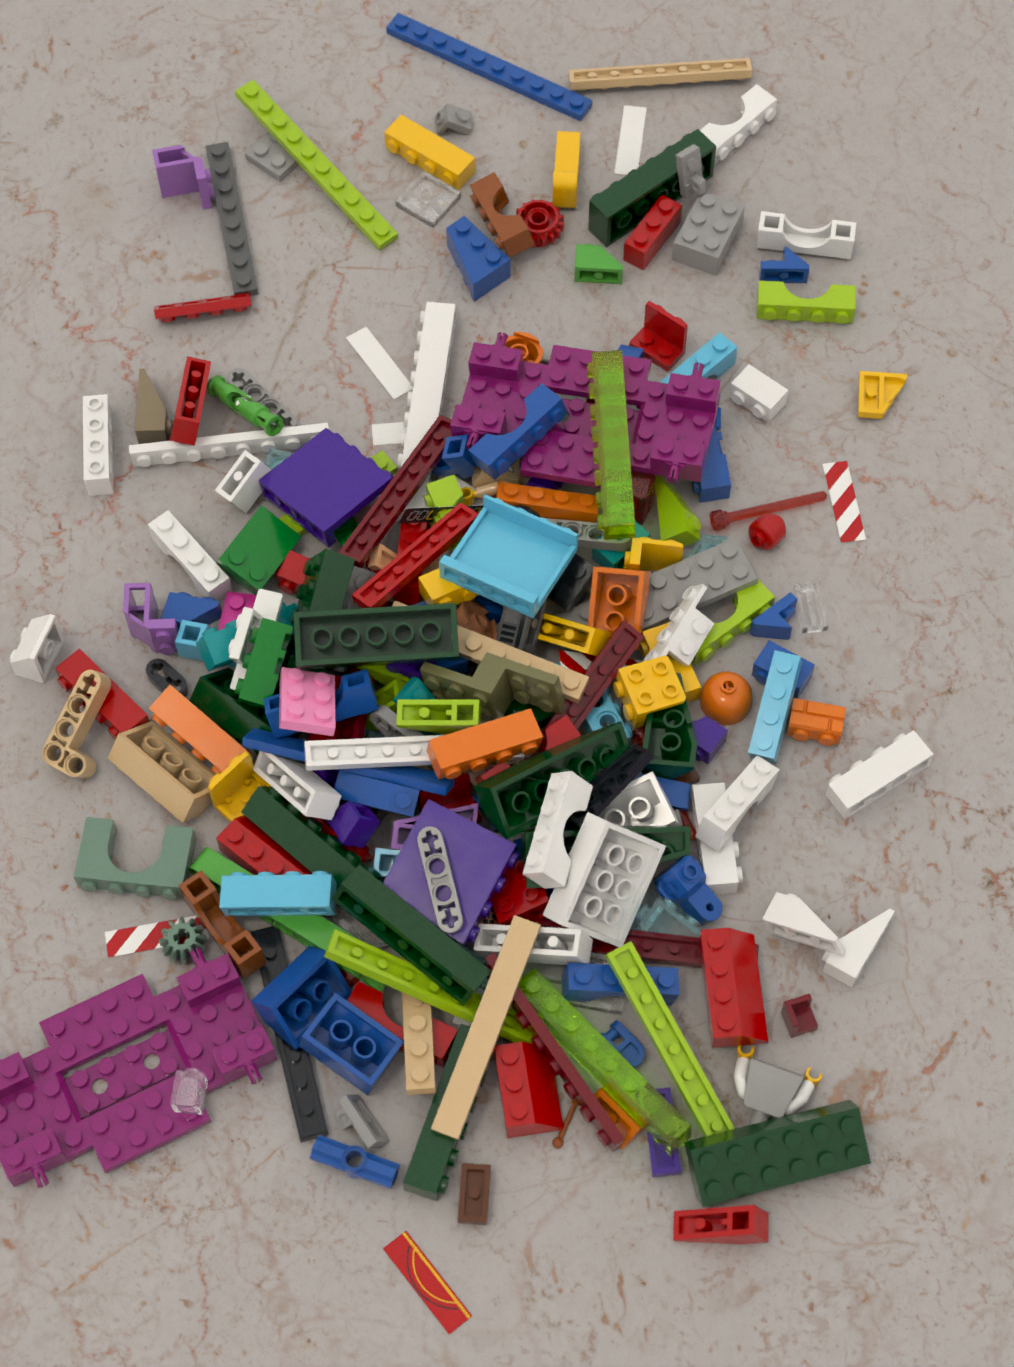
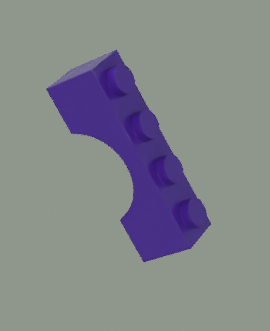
[621,702,728,764]
[312,769,380,848]

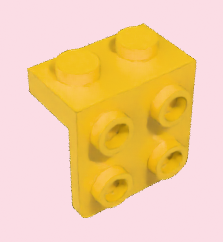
[624,537,684,571]
[613,656,686,729]
[208,751,271,823]

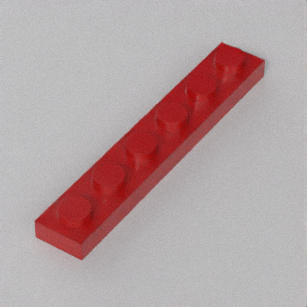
[352,502,479,608]

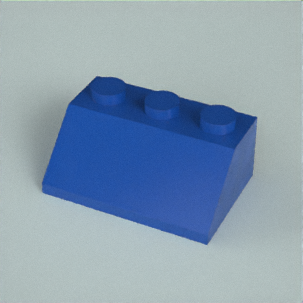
[251,946,352,1049]
[299,993,404,1096]

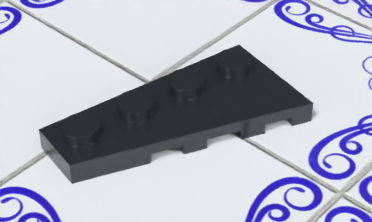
[566,744,653,830]

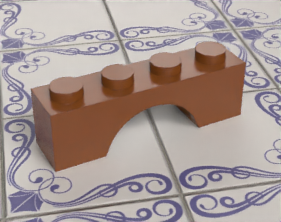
[470,172,535,258]
[179,870,267,979]

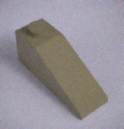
[135,369,173,444]

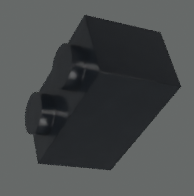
[548,553,594,612]

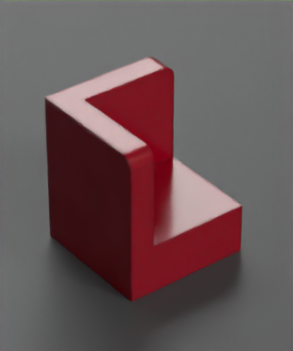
[781,994,818,1038]

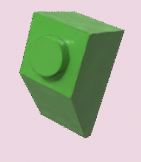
[574,244,623,284]

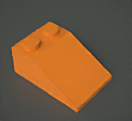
[588,566,651,650]

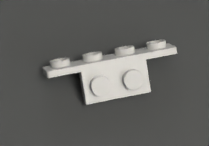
[644,584,714,667]
[228,589,284,691]

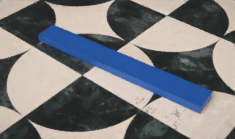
[242,728,455,796]

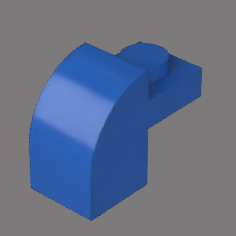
[432,434,476,479]

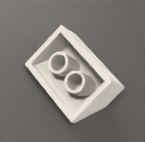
[598,771,680,826]

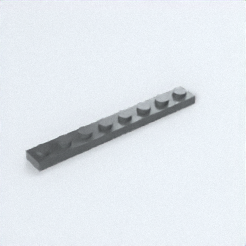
[205,142,259,296]

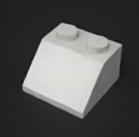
[10,614,65,684]

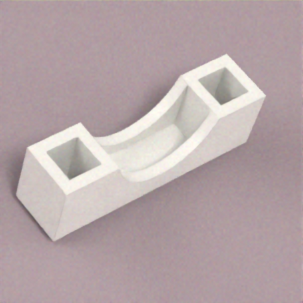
[700,84,777,165]
[756,211,856,259]
[148,510,233,602]
[695,755,780,851]
[523,771,593,888]

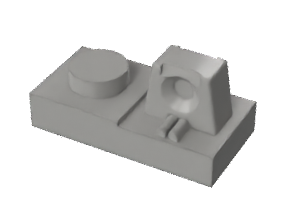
[675,144,707,198]
[334,1095,390,1149]

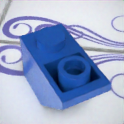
[161,592,222,630]

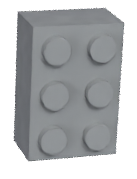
[672,192,745,276]

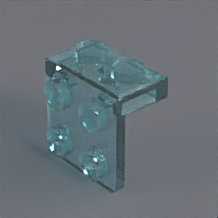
[635,897,701,936]

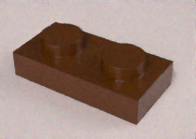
[457,1163,491,1225]

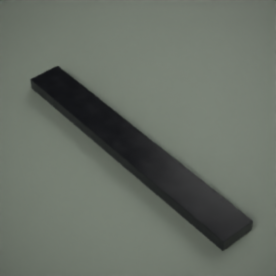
[251,926,329,1143]

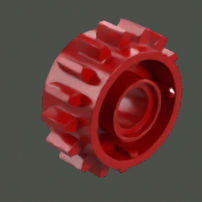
[516,200,564,247]

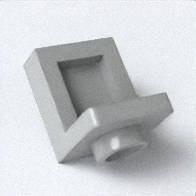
[434,103,472,135]

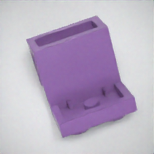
[152,145,215,210]
[123,583,179,655]

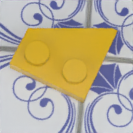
[857,371,907,419]

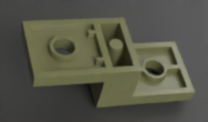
[420,652,566,721]

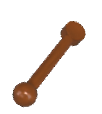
[552,1099,580,1149]

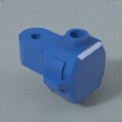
[654,854,722,926]

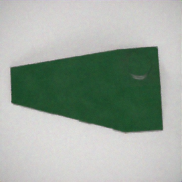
[641,673,698,780]

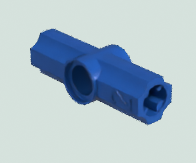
[310,1135,400,1190]

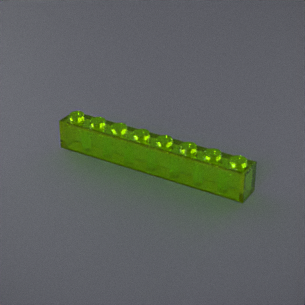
[587,350,636,540]
[519,968,692,1156]

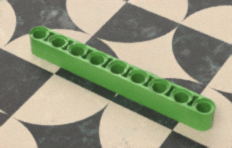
[188,847,387,992]

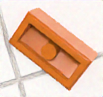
[594,1086,646,1149]

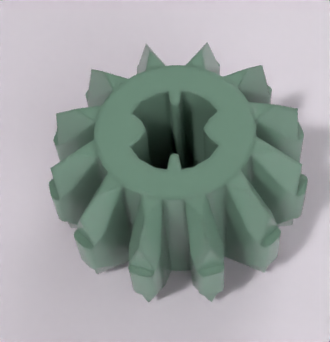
[159,917,207,965]

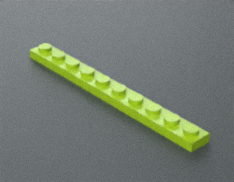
[235,79,398,251]

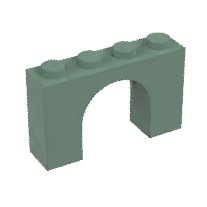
[74,817,197,900]

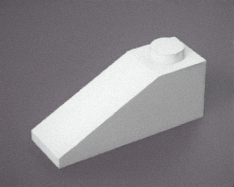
[762,892,845,956]
[822,909,895,988]

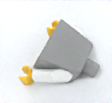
[733,1046,822,1125]

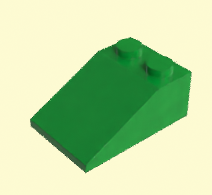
[216,505,302,595]

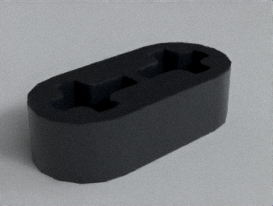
[146,658,188,697]

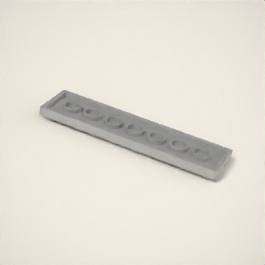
[555,537,758,653]

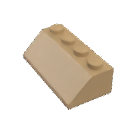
[108,721,216,823]

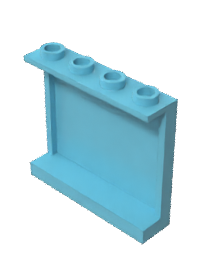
[439,494,578,618]

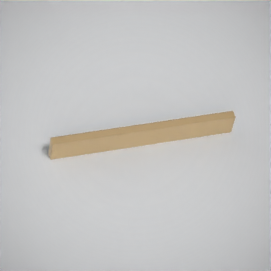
[431,915,541,1140]

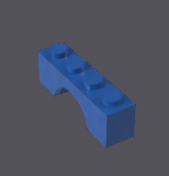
[469,383,567,480]
[264,669,379,739]
[561,963,680,1006]

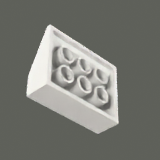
[543,812,666,947]

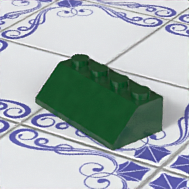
[189,668,303,756]

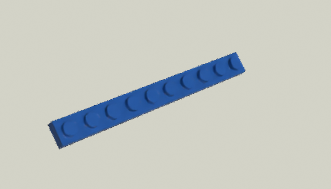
[386,13,592,122]

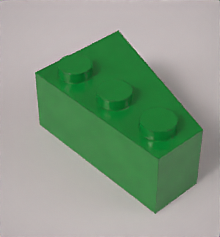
[234,617,293,709]

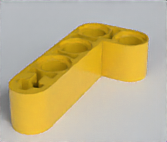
[553,131,581,208]

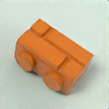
[787,698,846,746]

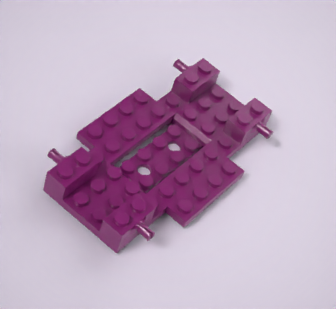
[450,332,721,491]
[0,948,278,1188]

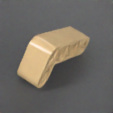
[42,670,111,779]

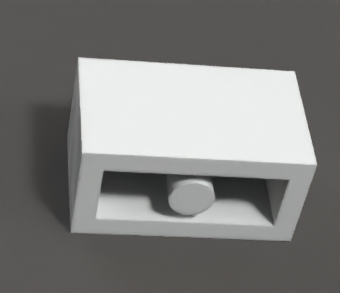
[729,364,788,423]
[215,450,271,513]

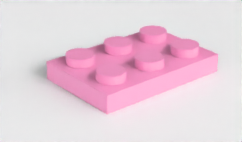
[279,667,336,736]

